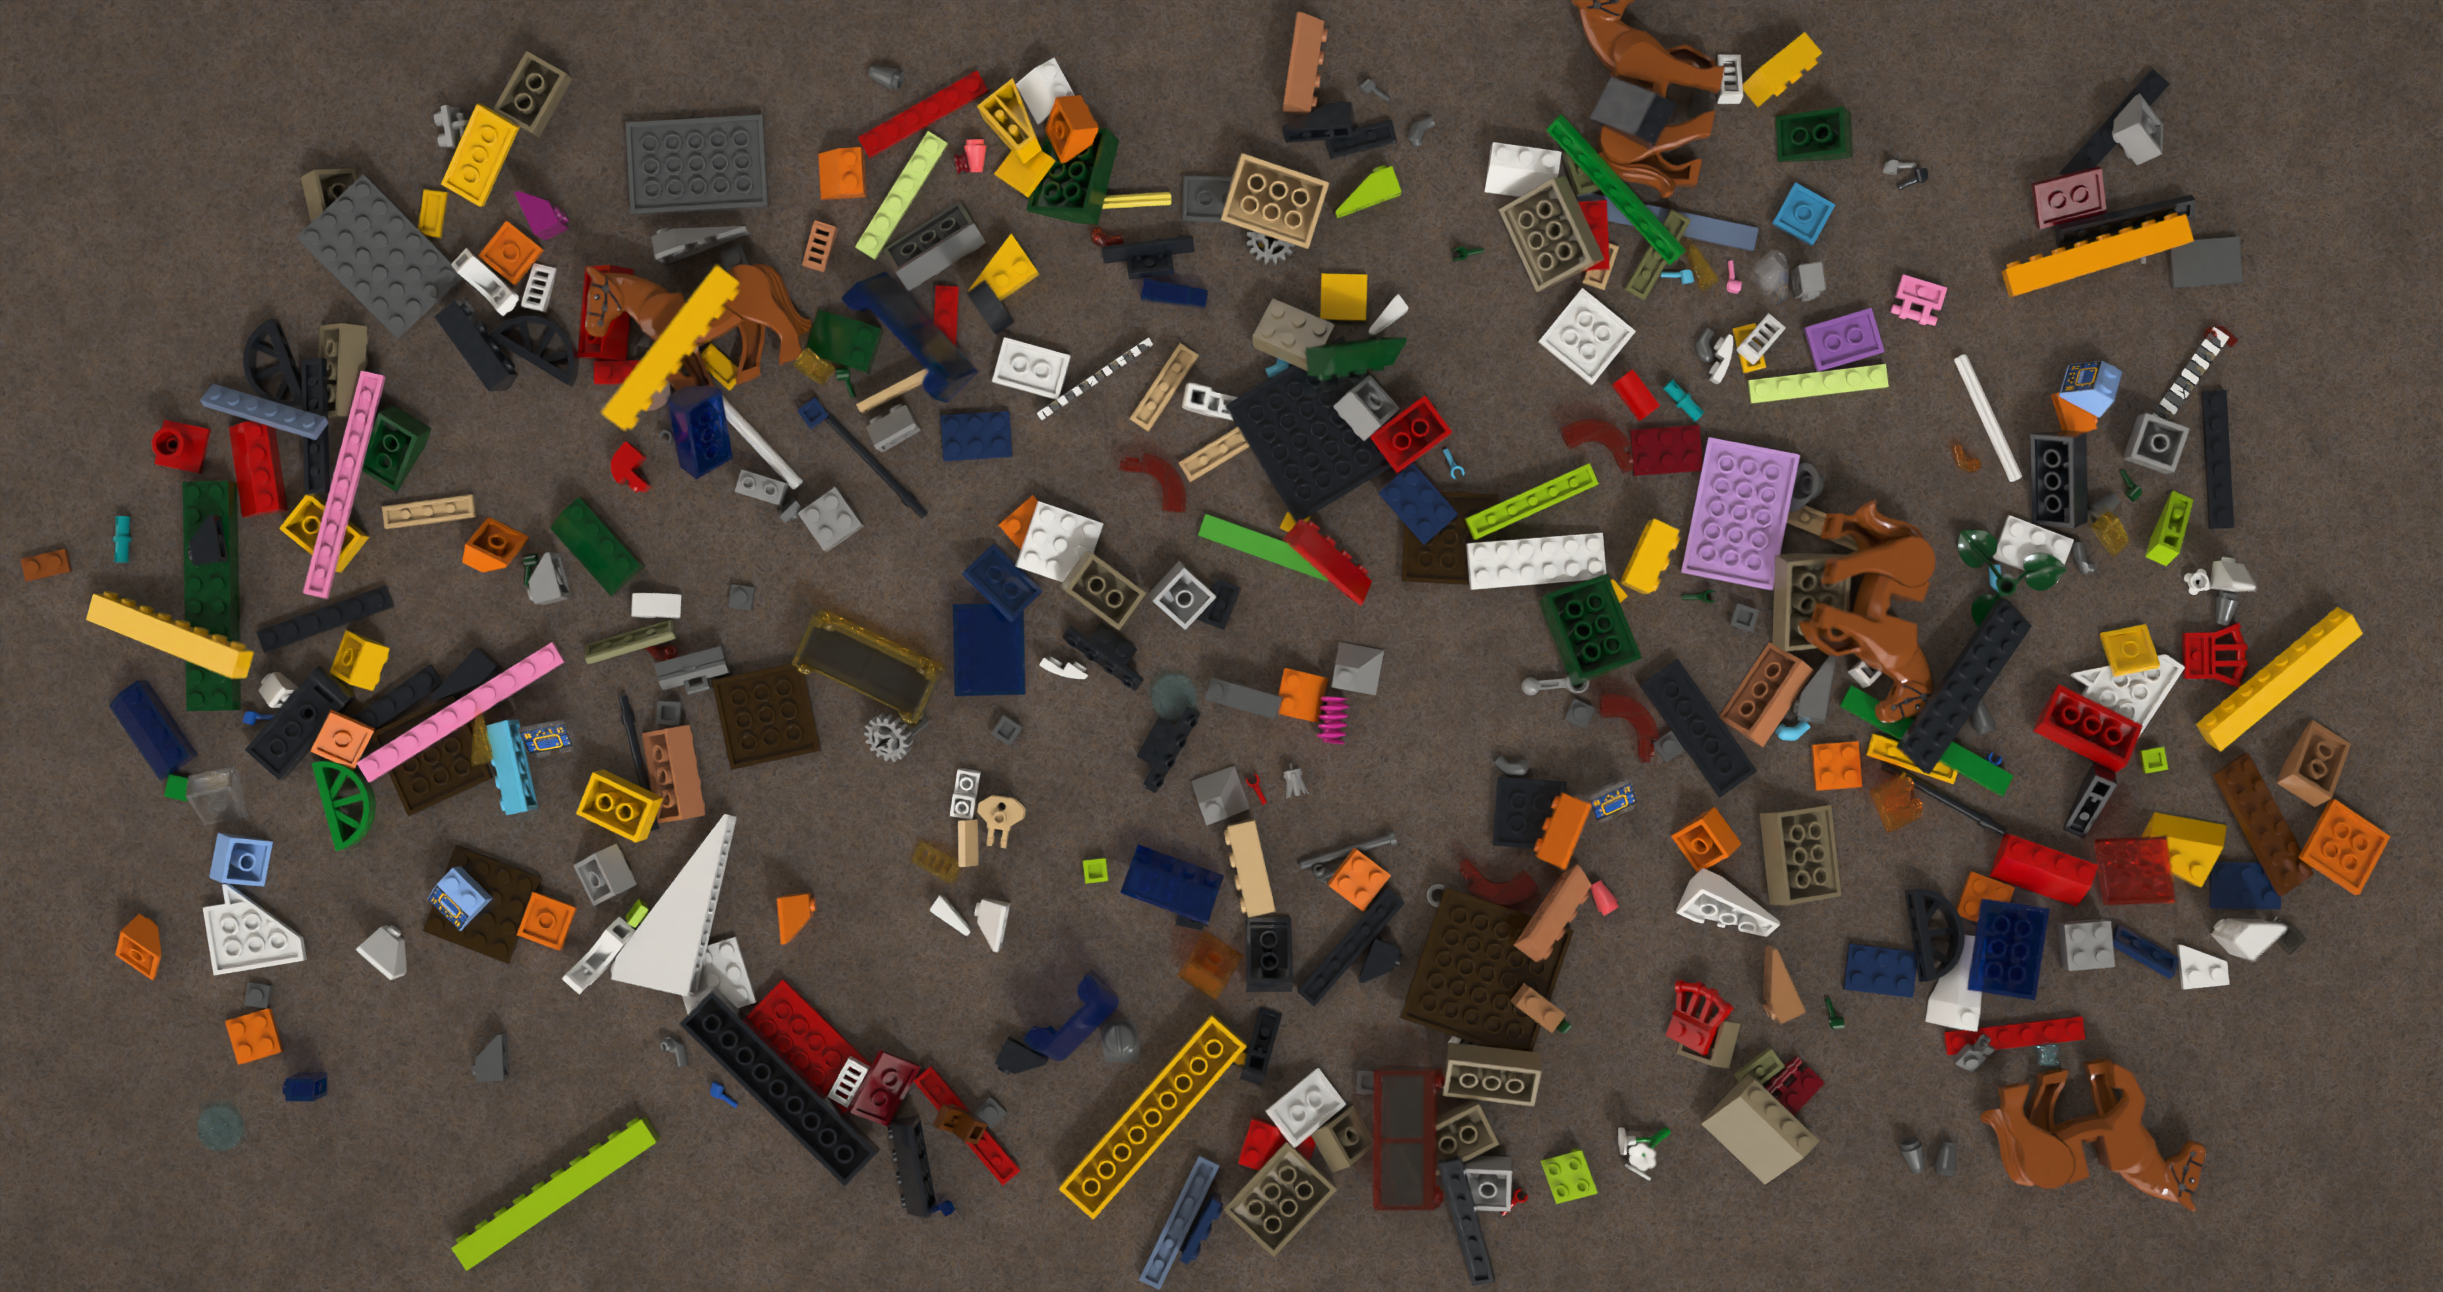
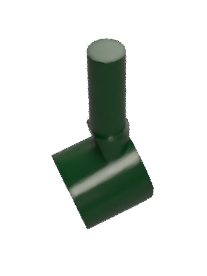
[1450,246,1484,261]
[836,367,856,398]
[2120,469,2142,502]
[523,554,539,586]
[1682,589,1715,604]
[1825,998,1844,1029]
[1556,1018,1572,1034]

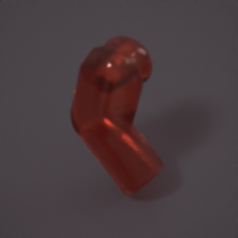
[1090,228,1124,248]
[2203,326,2239,348]
[644,645,677,662]

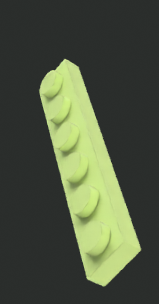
[855,131,948,260]
[1748,364,1889,404]

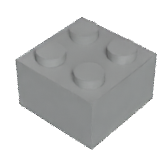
[2122,413,2190,474]
[798,487,865,552]
[2057,919,2115,971]

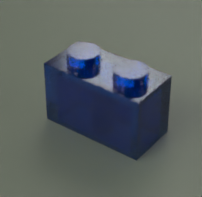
[282,1072,327,1102]

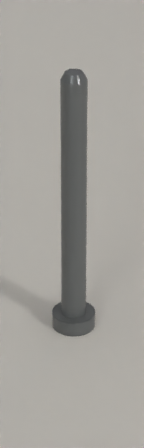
[1298,829,1397,869]

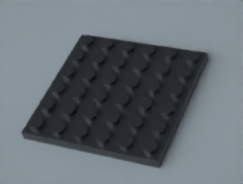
[1225,336,1393,524]

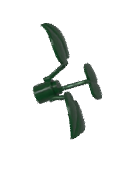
[1958,529,2067,627]

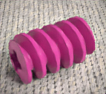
[1317,696,1349,745]

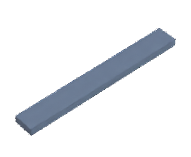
[1577,193,1759,251]

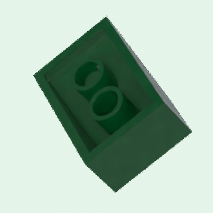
[1776,106,1853,162]
[804,310,884,374]
[362,405,432,492]

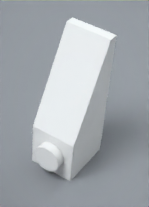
[2210,557,2256,592]

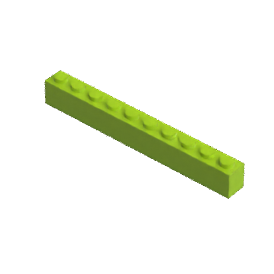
[451,1116,661,1271]

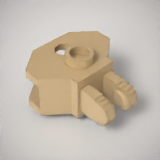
[977,795,1026,848]

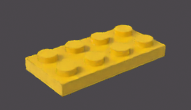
[441,103,520,207]

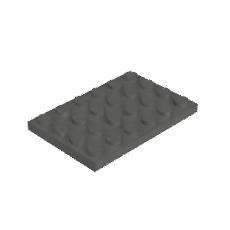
[626,115,769,215]
[296,174,463,339]

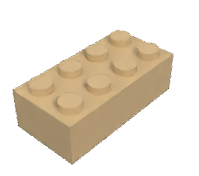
[1224,819,1275,917]

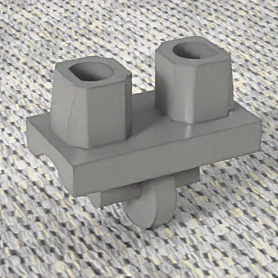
[434,105,469,149]

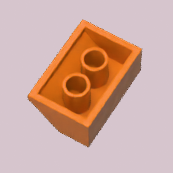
[1533,792,1592,870]

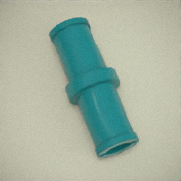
[1662,379,1705,422]
[112,516,132,563]

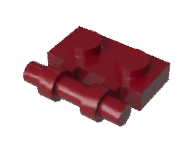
[1765,1056,1825,1116]

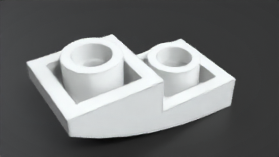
[1709,334,1733,385]
[631,593,681,619]
[1039,657,1088,679]
[950,768,981,820]

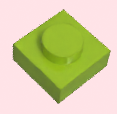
[2139,747,2168,774]
[1083,858,1109,884]
[625,898,649,928]

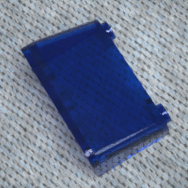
[1023,969,1119,1062]

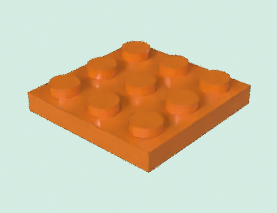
[2298,799,2391,895]

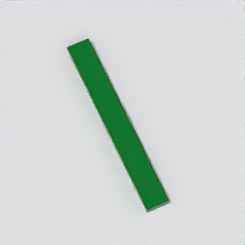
[1546,114,1686,265]
[1839,685,2014,796]

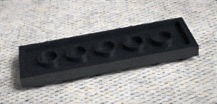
[1639,659,1757,798]

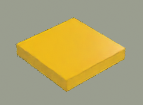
[995,151,1055,198]
[1320,273,1367,321]
[2100,624,2160,677]

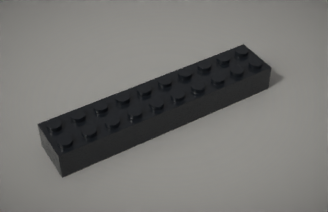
[680,988,880,1186]

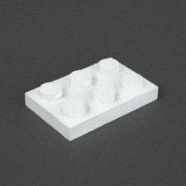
[992,337,1071,400]
[1992,515,2074,583]
[1266,1068,1346,1148]

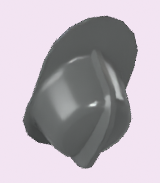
[1789,463,1825,513]
[1101,1019,1140,1064]

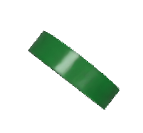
[311,761,376,851]

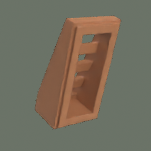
[802,220,838,273]

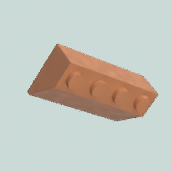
[1283,12,1328,115]
[1719,642,1815,747]
[642,725,705,823]
[1514,865,1591,962]

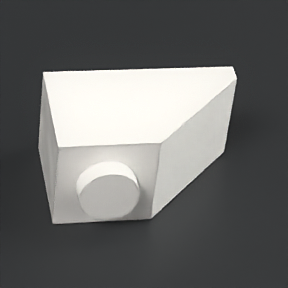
[258,672,298,708]

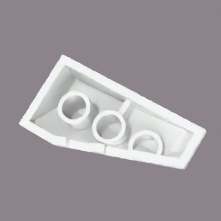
[1676,868,1780,937]
[1925,935,1985,1031]

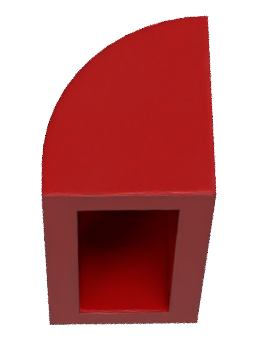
[1611,369,1660,422]

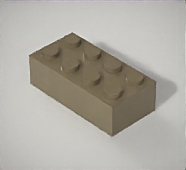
[1443,1042,1541,1106]

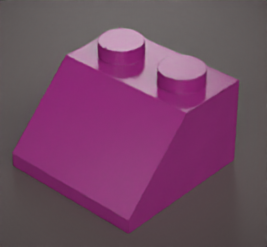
[514,191,570,241]

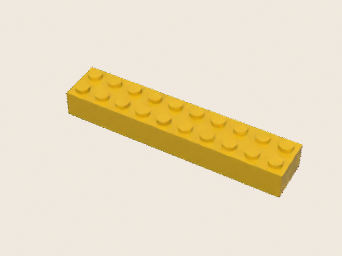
[1059,1013,1247,1220]

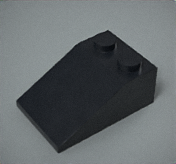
[1589,77,1676,150]
[1245,917,1293,992]

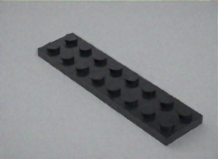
[1896,598,2032,774]

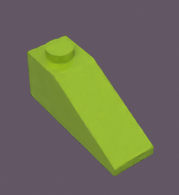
[1335,165,1402,219]
[2145,490,2194,566]

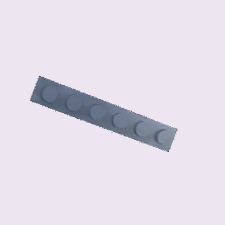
[200,384,328,440]
[1139,1154,1220,1290]

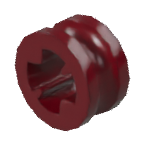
[954,152,969,174]

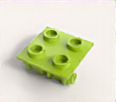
[1541,1148,1598,1204]

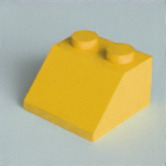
[330,630,390,691]

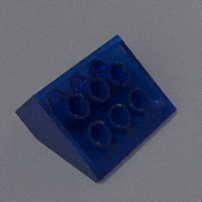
[953,604,1026,696]
[1967,898,2050,1000]

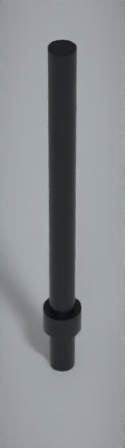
[826,415,928,519]
[618,696,659,831]
[1881,762,2007,836]

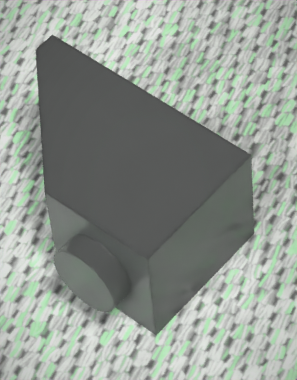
[472,1032,509,1082]

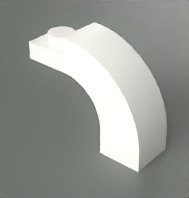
[451,248,519,316]
[1182,383,1238,420]
[562,917,636,994]

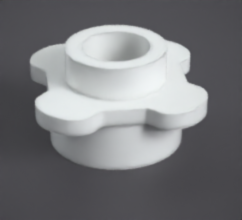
[2184,569,2211,595]

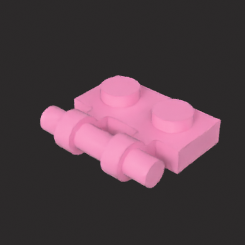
[1890,274,1947,326]

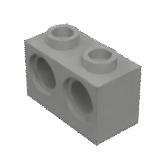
[1790,262,1826,301]
[735,470,789,506]

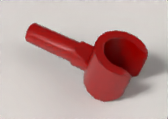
[1246,774,1267,805]
[1500,1188,1528,1216]

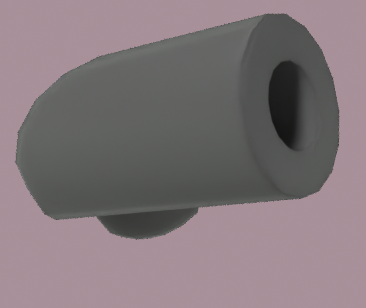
[2072,542,2095,575]
[660,1037,689,1067]

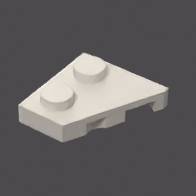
[2177,944,2230,989]

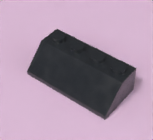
[434,300,518,391]
[2030,430,2088,528]

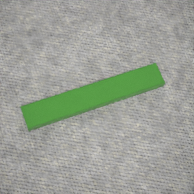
[1198,514,1328,582]

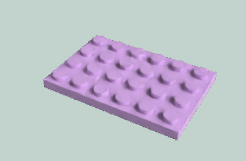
[1681,437,1800,591]

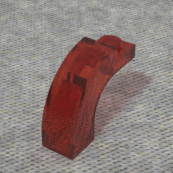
[1559,419,1634,475]
[1119,454,1186,513]
[1599,694,1659,762]
[1459,857,1539,905]

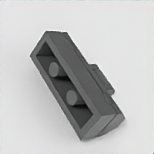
[654,646,731,695]

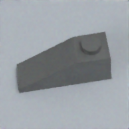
[1793,656,1836,725]
[1205,677,1283,720]

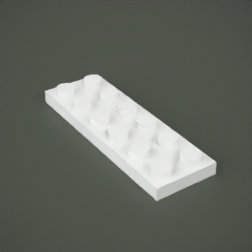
[1466,533,1606,590]

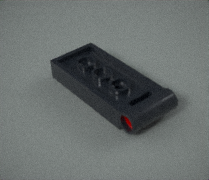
[245,665,356,780]

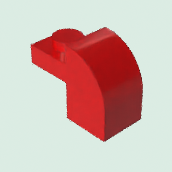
[611,441,652,493]

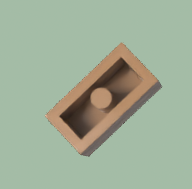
[1510,983,1566,1033]

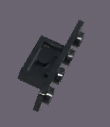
[1102,235,1195,280]
[1062,623,1144,691]
[1137,707,1200,793]

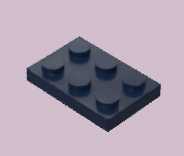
[941,411,1013,462]
[1378,463,1458,545]
[962,543,1043,622]
[2209,862,2281,909]
[1843,943,1917,998]
[1180,1192,1223,1265]

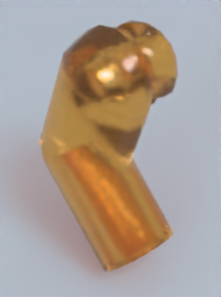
[1951,444,1981,473]

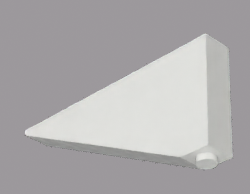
[611,814,736,997]

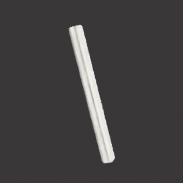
[1954,354,2022,482]
[708,387,803,489]

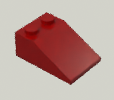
[1369,396,1452,473]
[1238,1116,1316,1170]

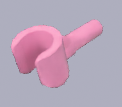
[1727,260,1742,294]

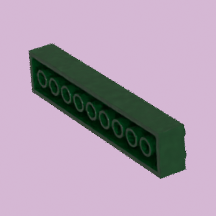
[182,481,241,711]

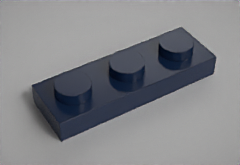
[2112,924,2179,979]

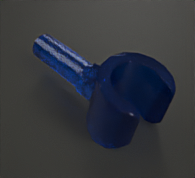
[932,1200,955,1217]

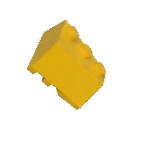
[2132,812,2227,888]

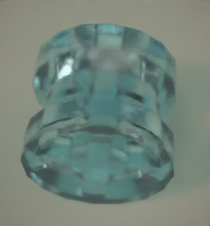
[2036,1044,2060,1066]

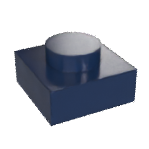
[797,397,830,430]

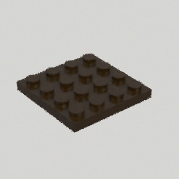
[1401,491,1498,585]
[712,661,822,770]
[372,695,493,816]
[423,845,542,964]

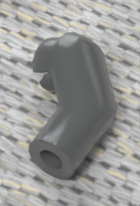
[1408,116,1435,147]
[1695,328,1715,363]
[1494,754,1529,776]
[1312,864,1337,884]

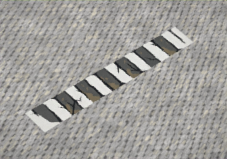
[1037,337,1153,420]

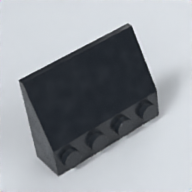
[888,1115,937,1218]

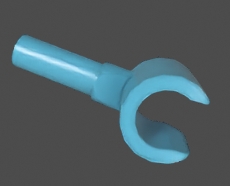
[1661,270,1694,284]
[1443,448,1465,479]

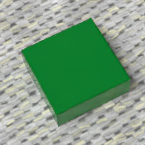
[164,774,194,802]

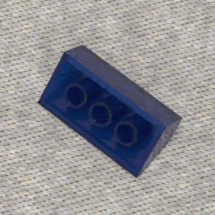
[667,386,733,480]
[109,680,198,781]
[1120,844,1224,924]

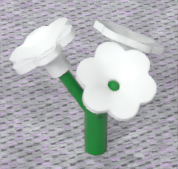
[1618,1127,1671,1181]

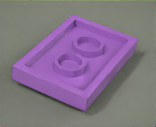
[1804,308,1885,372]

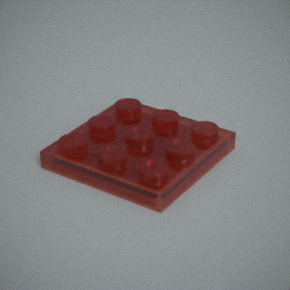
[2094,836,2176,905]

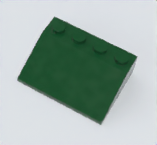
[1026,128,1119,225]
[1539,573,1642,686]

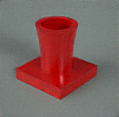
[151,420,211,474]

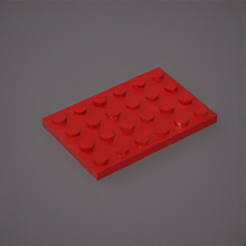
[747,979,872,1113]

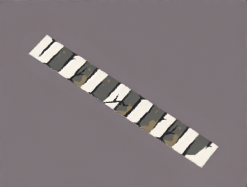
[2152,327,2229,421]

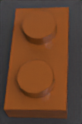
[20,549,72,581]

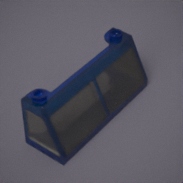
[840,271,979,403]

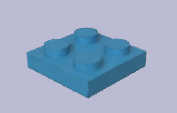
[1772,182,1835,246]

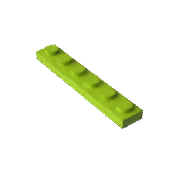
[1465,463,1599,540]

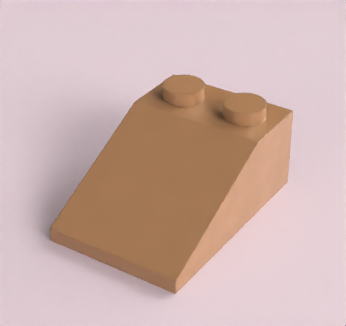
[2277,720,2351,807]
[1762,945,1806,1024]

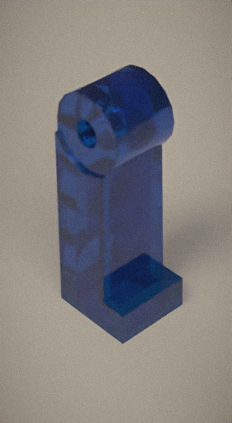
[1141,278,1208,308]

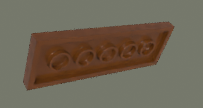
[2212,752,2314,896]

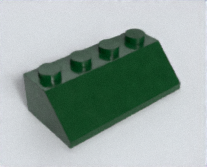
[1306,337,1407,380]
[550,497,645,597]

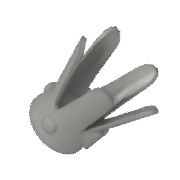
[1283,763,1309,799]

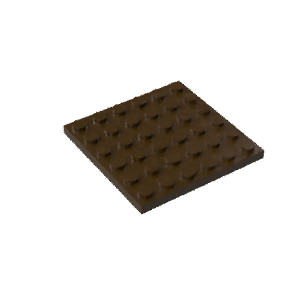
[1399,886,1574,1052]

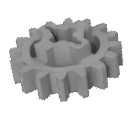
[1246,231,1295,265]
[864,713,913,762]

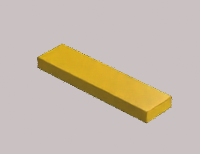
[1865,733,1958,784]

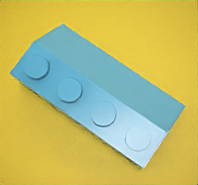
[485,719,538,815]

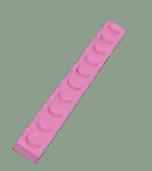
[303,371,386,599]
[357,642,566,782]

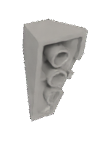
[651,226,750,265]

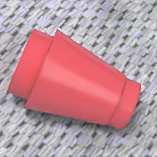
[964,139,987,172]
[1590,880,1619,916]

